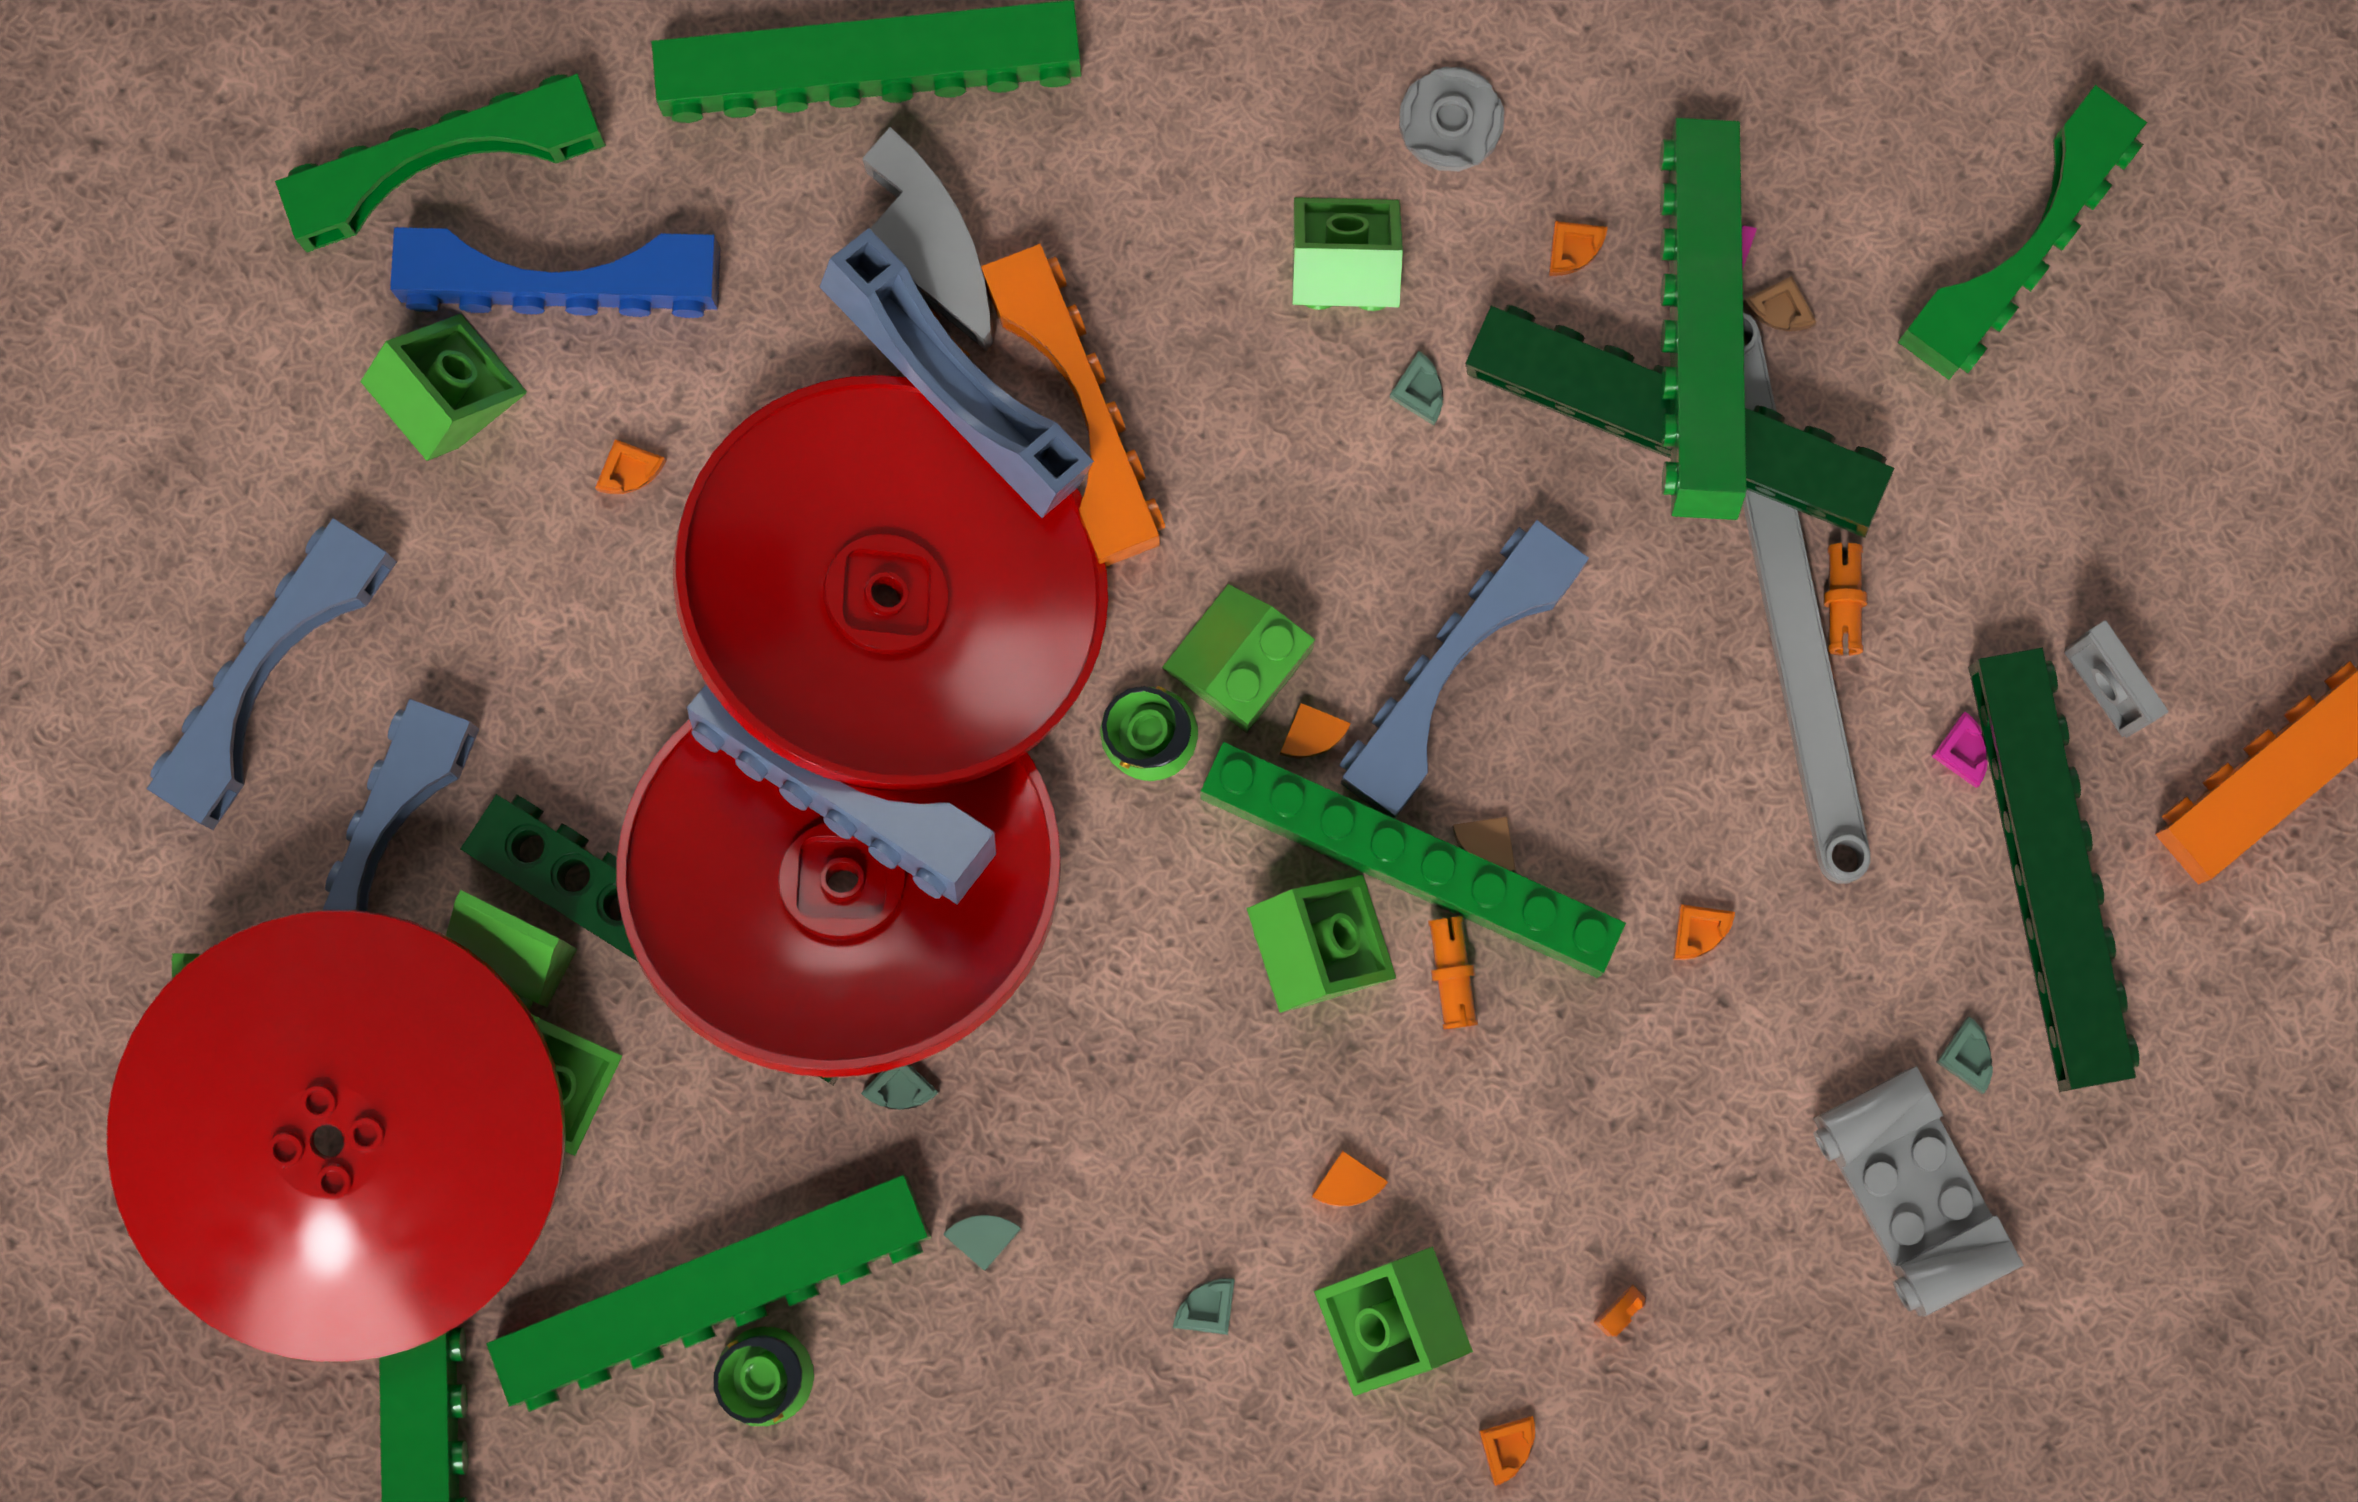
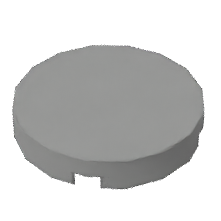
[1399,67,1504,171]

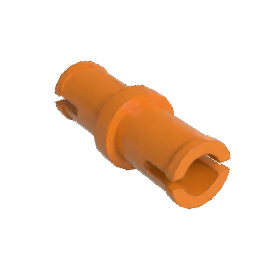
[1824,543,1867,656]
[1428,916,1478,1030]

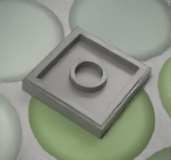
[2064,620,2169,738]

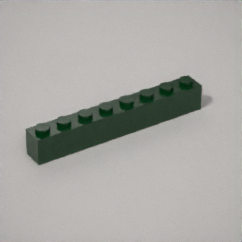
[1465,305,1894,538]
[1968,647,2140,1092]

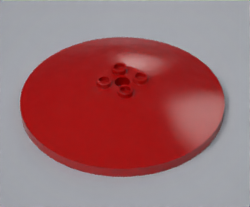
[673,375,1108,792]
[616,719,1061,1077]
[107,910,565,1362]

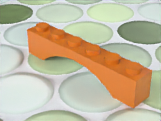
[981,243,1166,567]

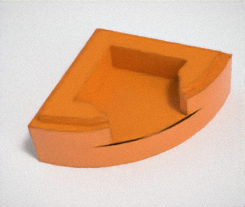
[1549,221,1608,276]
[595,439,666,494]
[1280,703,1351,759]
[1673,904,1735,960]
[1312,1151,1388,1207]
[1594,1284,1646,1337]
[1479,1416,1535,1486]

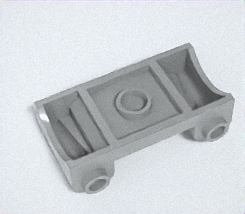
[1813,1066,2024,1316]

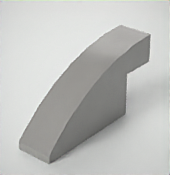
[862,127,993,351]

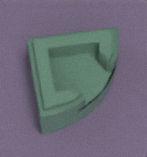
[1389,351,1443,426]
[1936,1017,1993,1094]
[861,1064,939,1110]
[943,1215,1021,1271]
[1173,1278,1235,1335]

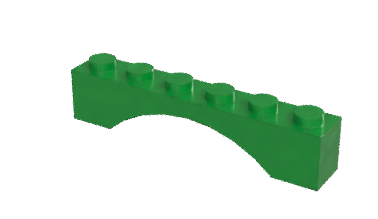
[275,73,606,253]
[1898,85,2147,380]

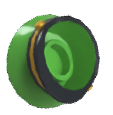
[1100,686,1198,781]
[713,1326,814,1426]

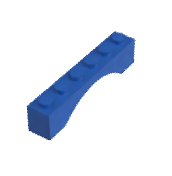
[390,227,721,318]

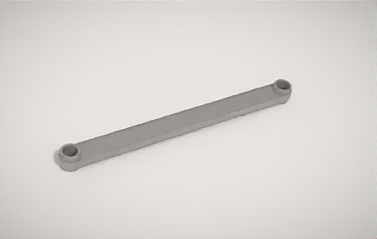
[1743,313,1870,884]

